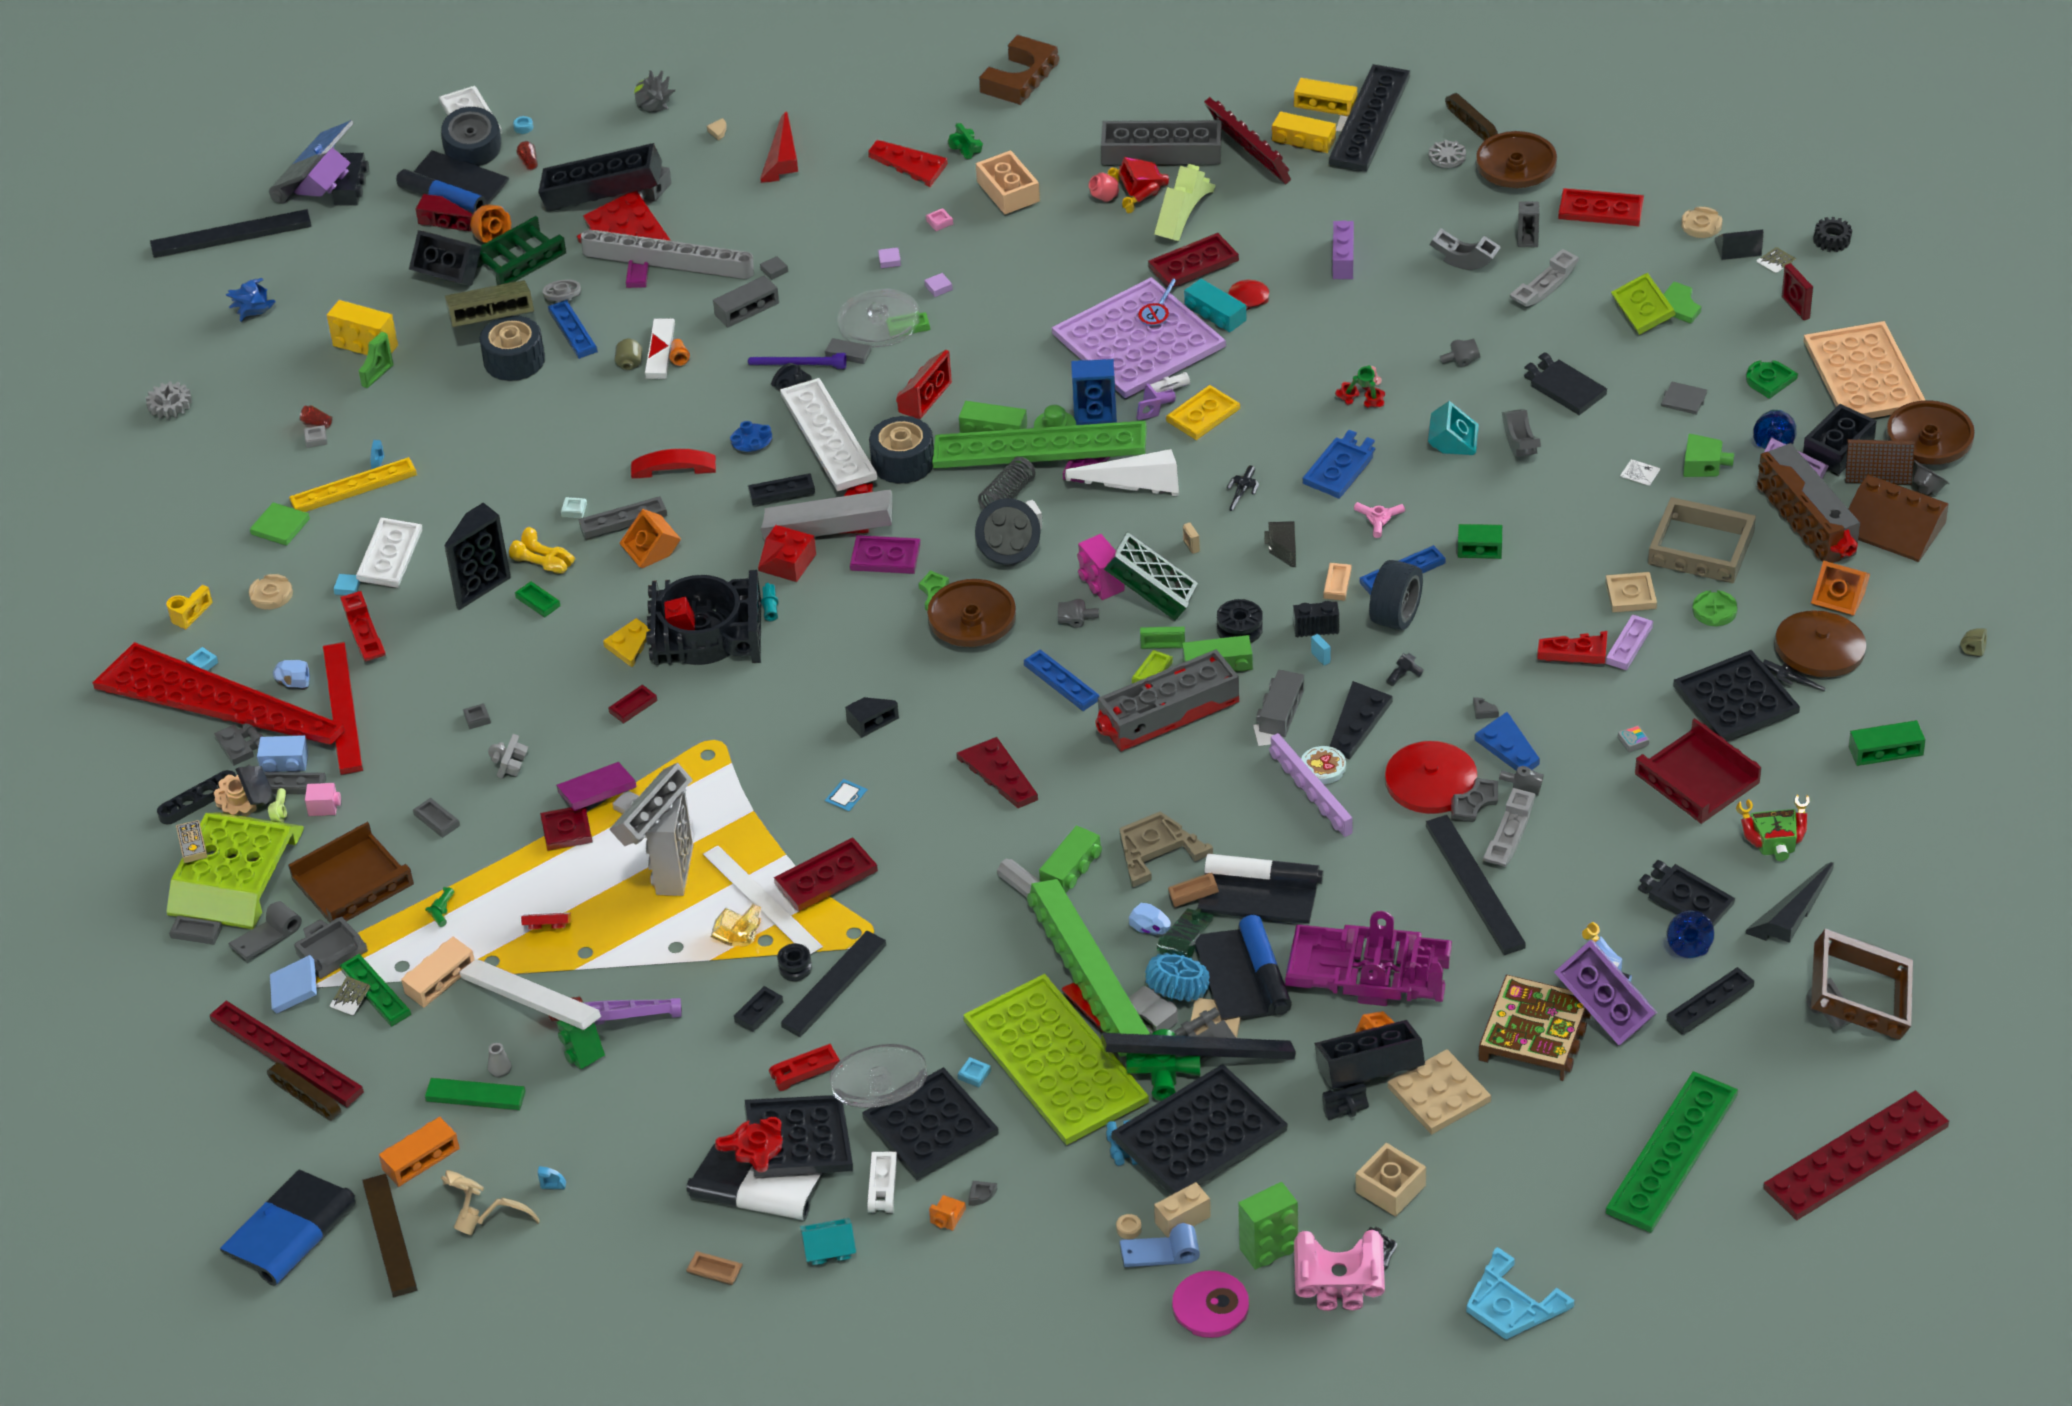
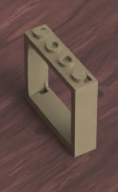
[1648,497,1756,584]

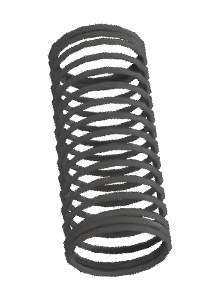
[978,456,1036,509]

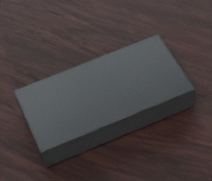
[825,338,871,364]
[413,798,460,838]
[169,916,223,945]

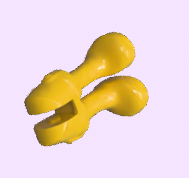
[508,527,575,574]

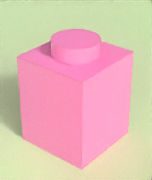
[305,783,341,816]

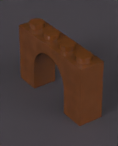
[979,34,1060,105]

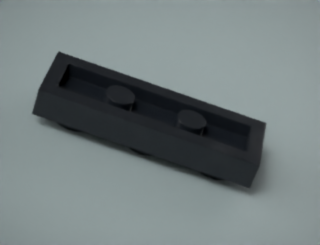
[748,473,815,505]

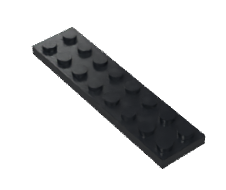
[1329,64,1410,172]

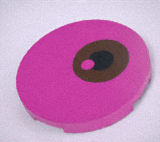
[1172,1271,1249,1338]

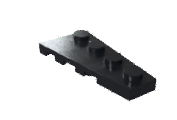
[1330,681,1393,760]

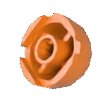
[470,205,511,244]

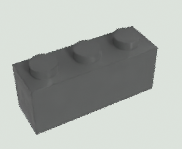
[713,275,779,328]
[1256,669,1304,737]

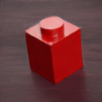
[665,597,695,630]

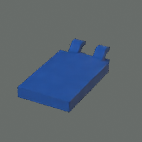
[1303,430,1375,499]

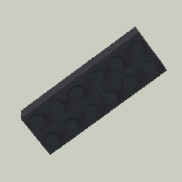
[538,143,662,211]

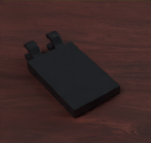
[1524,352,1607,415]
[1638,860,1735,933]

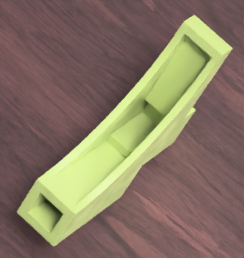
[1154,164,1215,241]

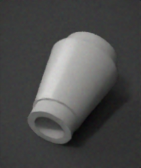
[488,1043,512,1077]

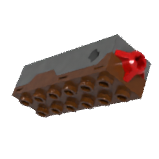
[1757,443,1860,563]

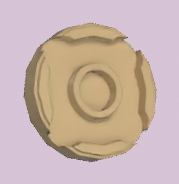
[1681,207,1722,238]
[249,574,293,609]

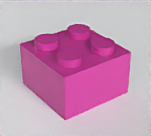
[1077,534,1125,600]

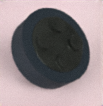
[975,498,1041,565]

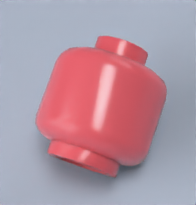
[1088,173,1119,202]

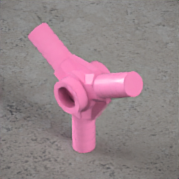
[1354,502,1405,538]

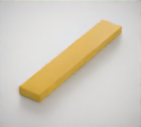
[289,457,417,512]

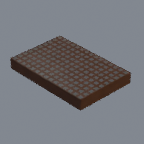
[1845,440,1915,484]

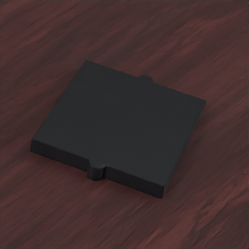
[235,765,276,806]

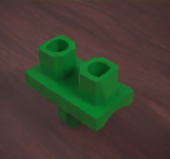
[947,123,983,159]

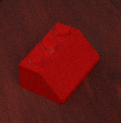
[896,350,952,419]

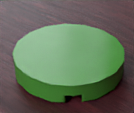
[1692,590,1737,626]

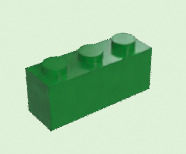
[1848,720,1926,766]

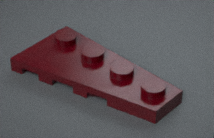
[956,737,1038,808]

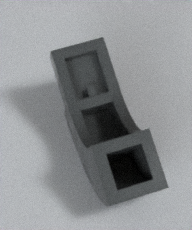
[1429,228,1501,270]
[1502,409,1541,457]

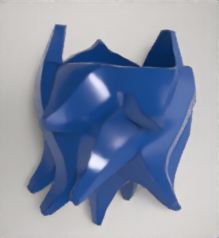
[226,278,276,322]

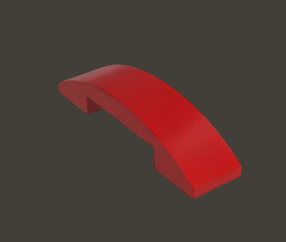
[631,449,716,479]
[340,591,386,662]

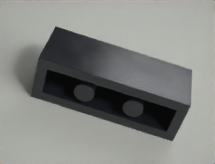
[332,153,369,206]

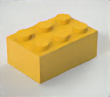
[327,300,398,355]

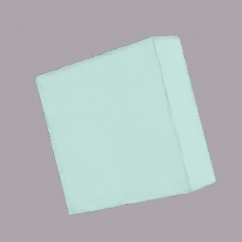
[561,497,587,518]

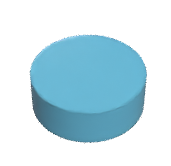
[513,116,533,134]

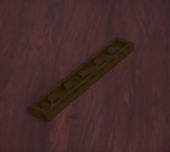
[362,1173,418,1297]

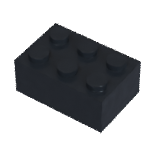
[409,230,482,286]
[1803,404,1877,475]

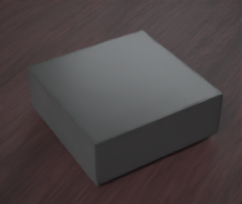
[760,256,788,280]
[463,703,491,729]

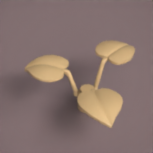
[441,1170,540,1235]

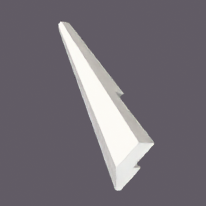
[1065,449,1179,496]

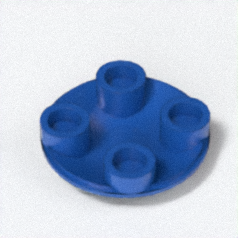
[730,421,772,452]

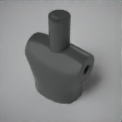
[1440,338,1481,367]
[1058,599,1099,628]
[1499,766,1544,795]

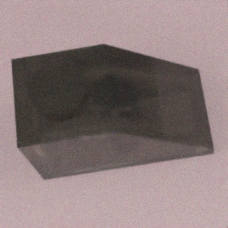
[1264,521,1296,567]

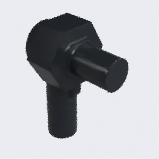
[1386,653,1424,686]

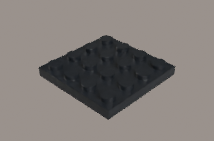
[1673,650,1800,741]
[862,1067,999,1180]
[744,1095,853,1177]

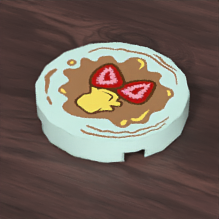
[1301,746,1346,784]

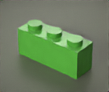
[959,401,1027,433]
[1182,635,1253,672]
[1039,825,1102,893]

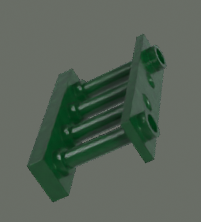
[477,216,567,285]

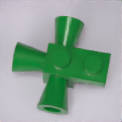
[1127,1029,1200,1101]

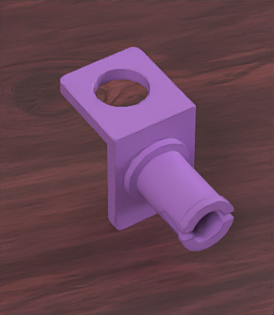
[1136,384,1176,420]

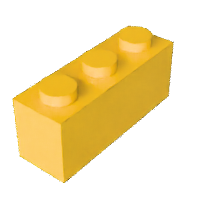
[1294,78,1357,116]
[1272,112,1336,153]

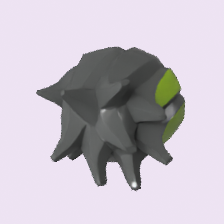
[634,70,676,112]

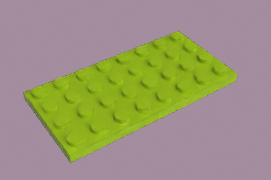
[963,973,1149,1145]

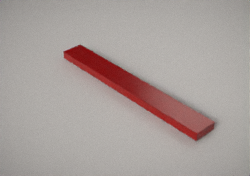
[323,642,363,775]

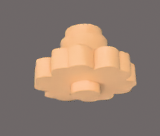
[214,775,257,817]

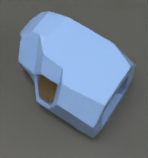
[273,660,310,688]

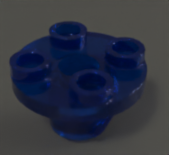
[1666,910,1714,958]

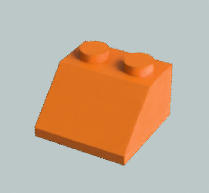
[620,509,681,568]
[1811,561,1870,615]

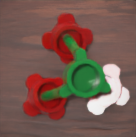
[1335,365,1385,408]

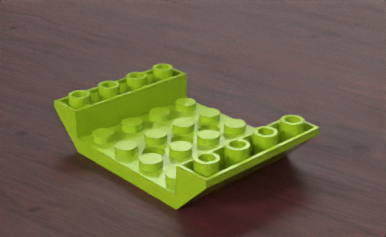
[167,812,304,929]

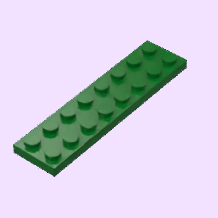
[1606,1071,1738,1233]

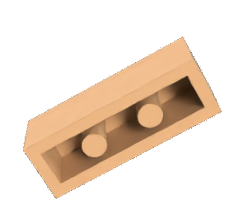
[401,936,474,1008]

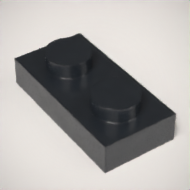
[734,986,783,1032]

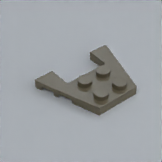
[1119,811,1213,887]

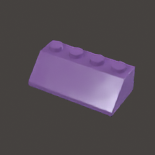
[1554,940,1658,1045]

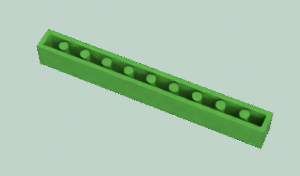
[1027,879,1150,1056]

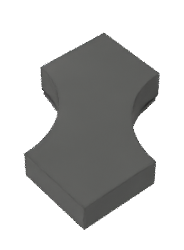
[1451,778,1498,822]

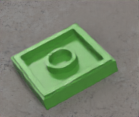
[250,502,310,546]

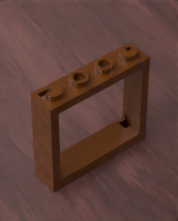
[1811,929,1913,1040]

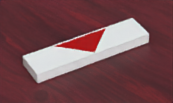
[645,319,675,379]

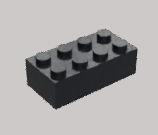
[1314,1020,1425,1089]

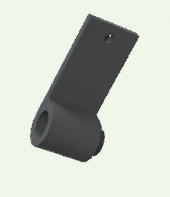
[229,901,302,960]

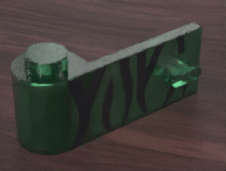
[1157,908,1214,958]

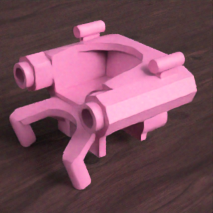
[1294,1230,1385,1311]

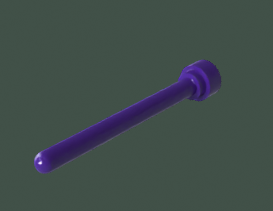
[747,353,847,369]

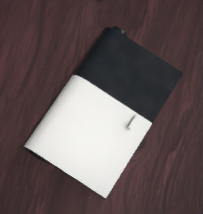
[686,1143,824,1221]

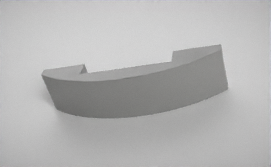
[1510,249,1579,306]
[1483,788,1535,867]

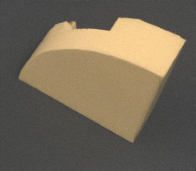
[707,118,726,141]

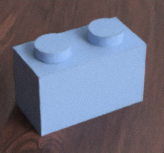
[257,736,309,772]

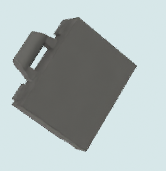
[294,916,368,979]

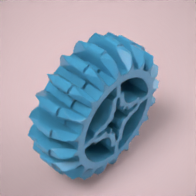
[1145,953,1210,1001]

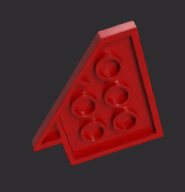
[576,191,671,243]

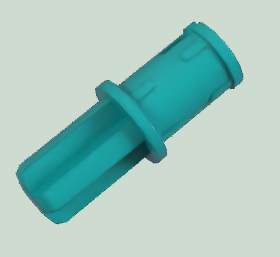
[761,582,779,621]

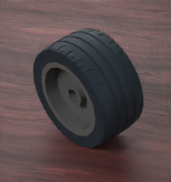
[441,106,501,166]
[1369,560,1423,630]

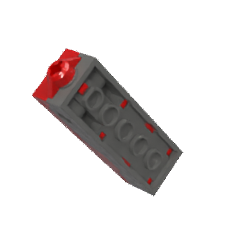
[1095,649,1239,751]

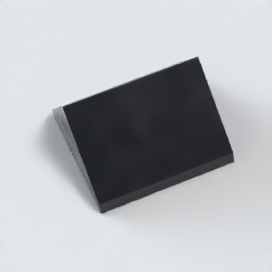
[1715,229,1764,260]

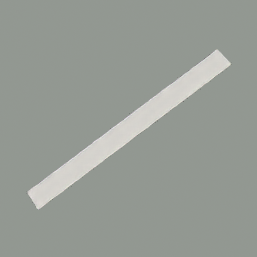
[703,845,823,954]

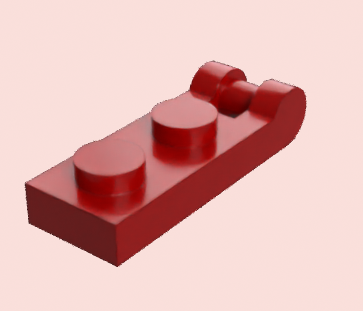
[769,1043,840,1091]

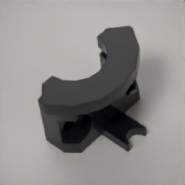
[771,363,812,392]

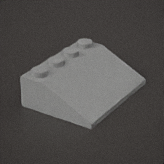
[645,792,694,896]

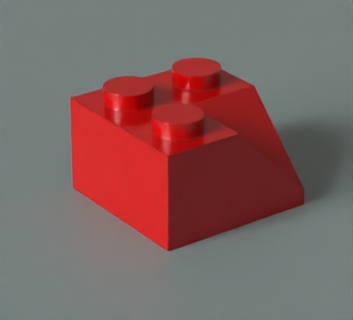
[758,525,816,582]

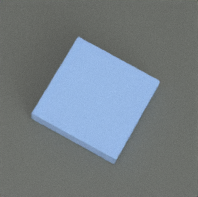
[270,955,317,1014]

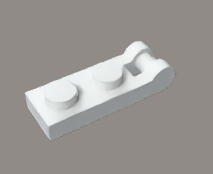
[868,1152,897,1213]

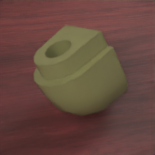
[1960,628,1987,656]

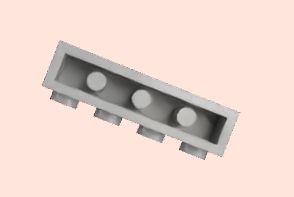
[609,763,693,847]

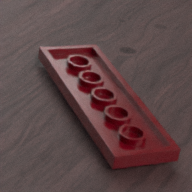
[1204,97,1291,185]

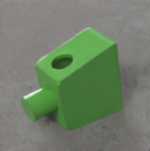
[1684,434,1734,477]

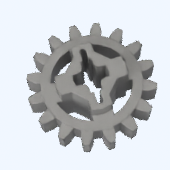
[145,381,192,419]

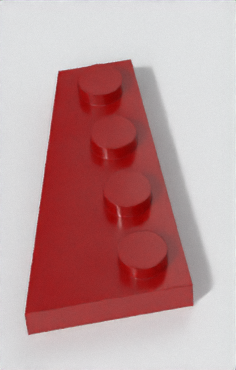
[868,140,948,187]

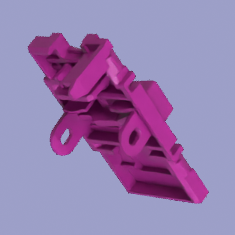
[1285,911,1452,1006]

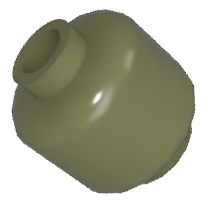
[615,338,642,370]

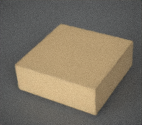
[1183,523,1200,554]

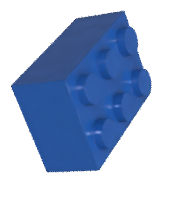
[1071,359,1117,425]

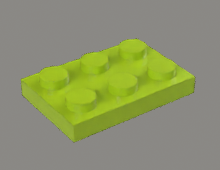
[1611,272,1676,335]

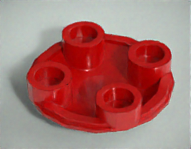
[1228,279,1269,310]

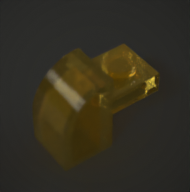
[711,904,761,947]

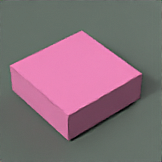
[926,208,953,231]

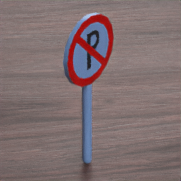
[1138,279,1176,326]

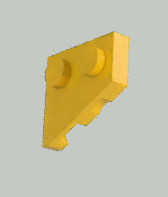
[603,618,650,667]

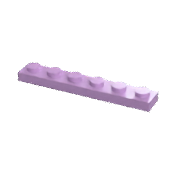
[1269,733,1353,837]

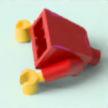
[1107,157,1169,213]

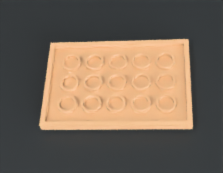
[1804,321,1925,418]

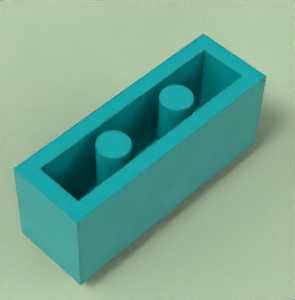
[1184,279,1247,333]

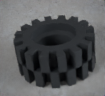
[1813,217,1852,252]

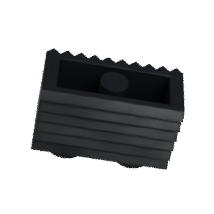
[1293,601,1339,638]

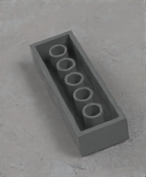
[1101,120,1222,165]

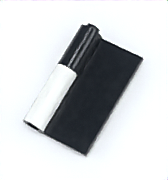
[1197,854,1324,924]

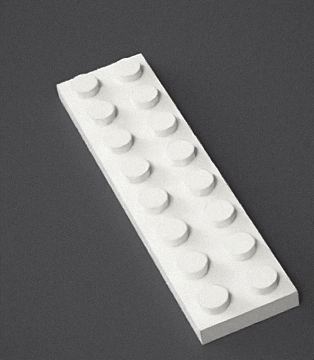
[780,378,877,491]

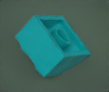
[1428,401,1479,455]
[800,1218,856,1265]

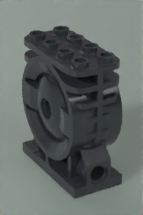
[646,570,762,665]

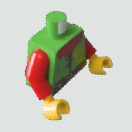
[1736,795,1809,861]

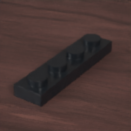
[1666,967,1754,1035]

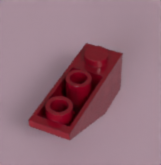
[415,194,473,232]

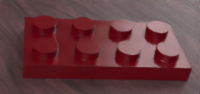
[1148,233,1239,288]
[774,837,878,912]

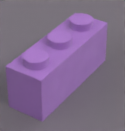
[1333,220,1354,279]

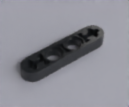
[157,770,236,825]

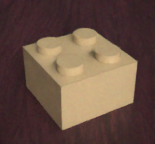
[1356,1143,1426,1217]

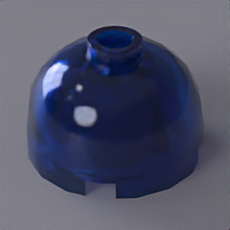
[1753,410,1797,449]

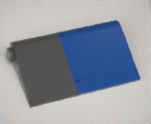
[269,120,353,203]

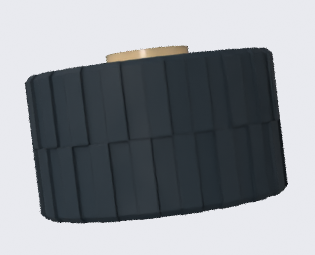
[479,315,545,381]
[869,416,934,484]

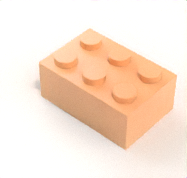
[976,150,1040,215]

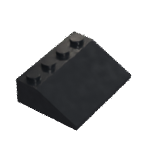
[444,502,511,610]

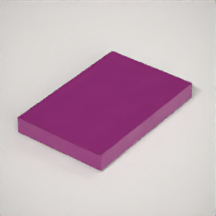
[850,535,921,574]
[556,762,637,811]

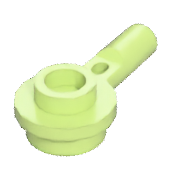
[268,788,287,823]

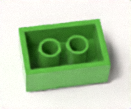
[1238,1181,1298,1270]

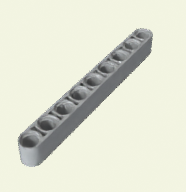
[581,230,754,279]

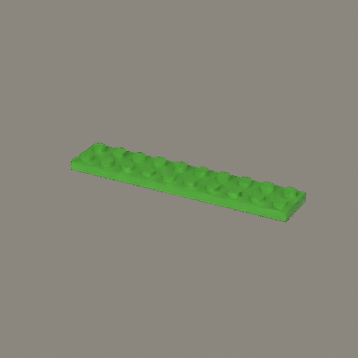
[933,421,1147,468]

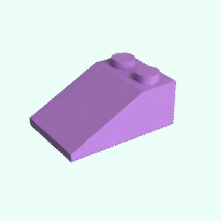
[294,148,350,196]

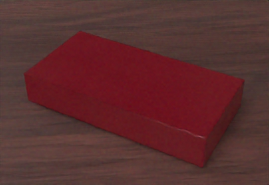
[608,684,658,724]

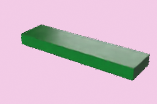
[340,954,411,1027]
[425,1078,526,1110]

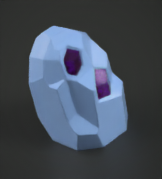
[1129,903,1171,935]

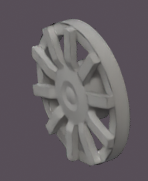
[1429,140,1466,168]
[543,280,581,302]

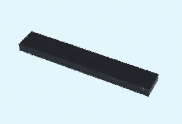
[781,930,886,1037]

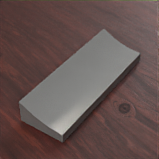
[760,489,892,541]

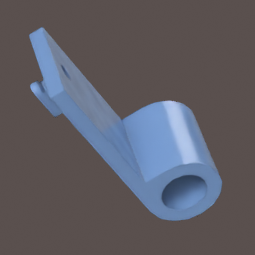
[1119,1223,1200,1267]

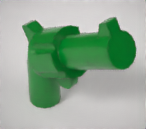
[426,887,455,927]

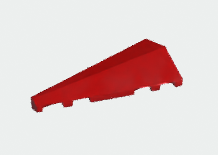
[760,112,798,183]

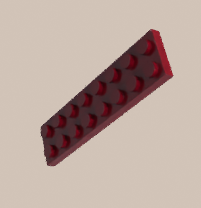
[1763,1090,1949,1221]

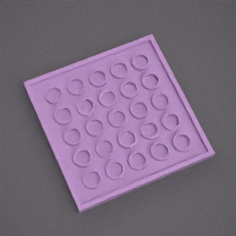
[1052,277,1226,398]

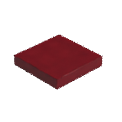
[1782,263,1813,321]
[540,807,593,851]

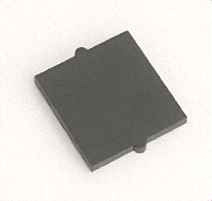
[1661,381,1707,415]

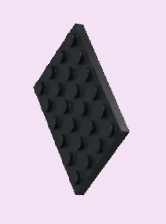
[1111,1064,1288,1195]

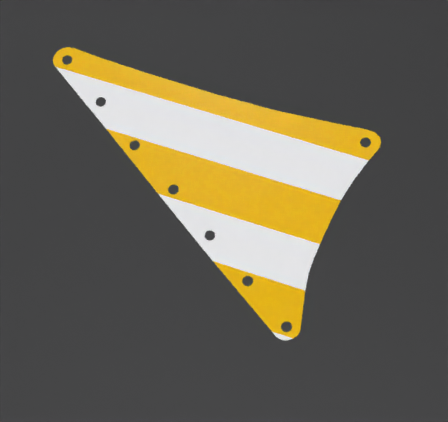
[316,740,874,988]

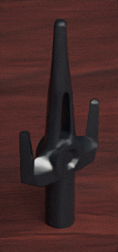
[1226,465,1259,511]
[1763,659,1826,691]

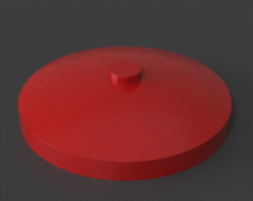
[1385,741,1477,814]

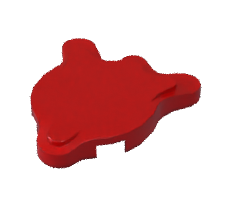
[715,1117,783,1172]

